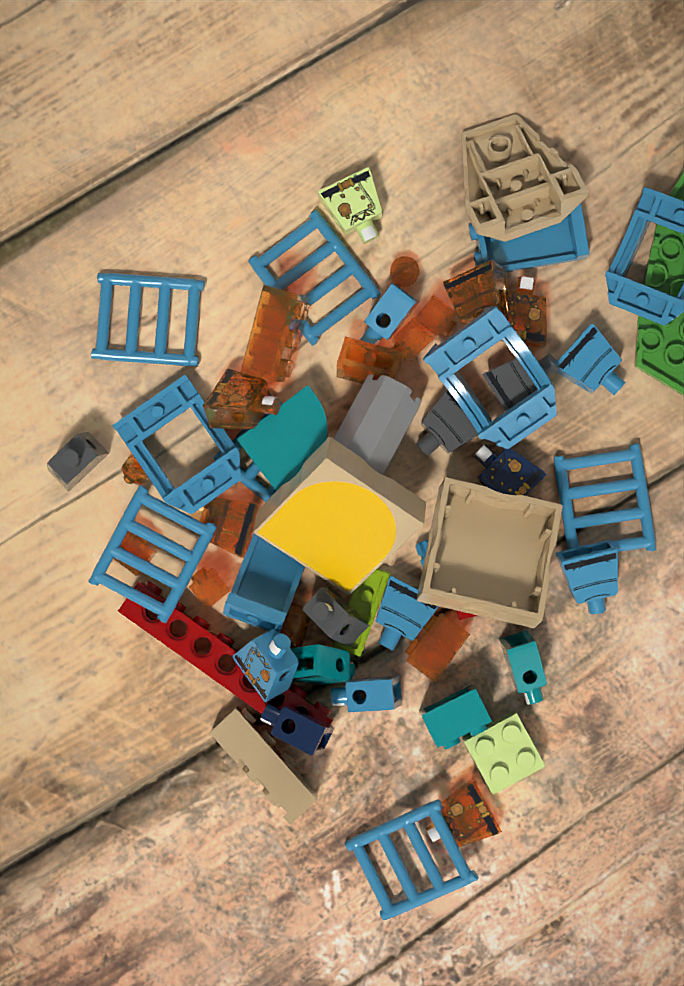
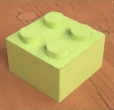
[462,711,546,795]

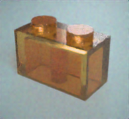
[336,336,402,384]
[405,612,470,682]

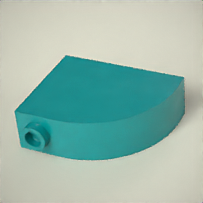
[237,385,328,491]

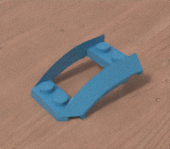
[605,187,684,326]
[423,306,557,449]
[112,375,241,514]

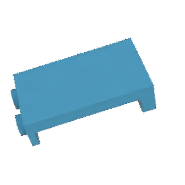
[469,203,590,277]
[223,534,305,634]

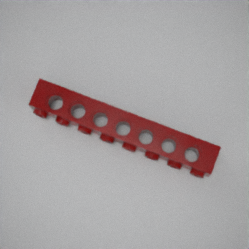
[118,581,333,732]

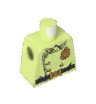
[318,167,382,244]

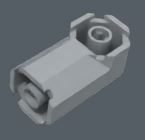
[334,374,422,475]

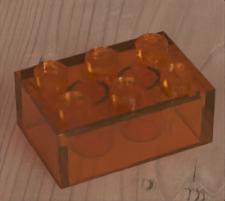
[240,285,310,382]

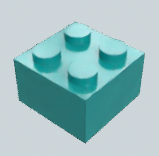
[419,685,492,750]

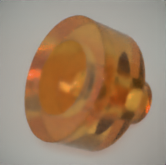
[390,256,420,287]
[122,454,149,485]

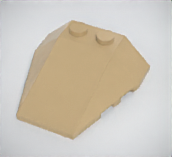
[461,114,589,242]

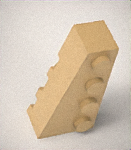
[210,706,318,825]

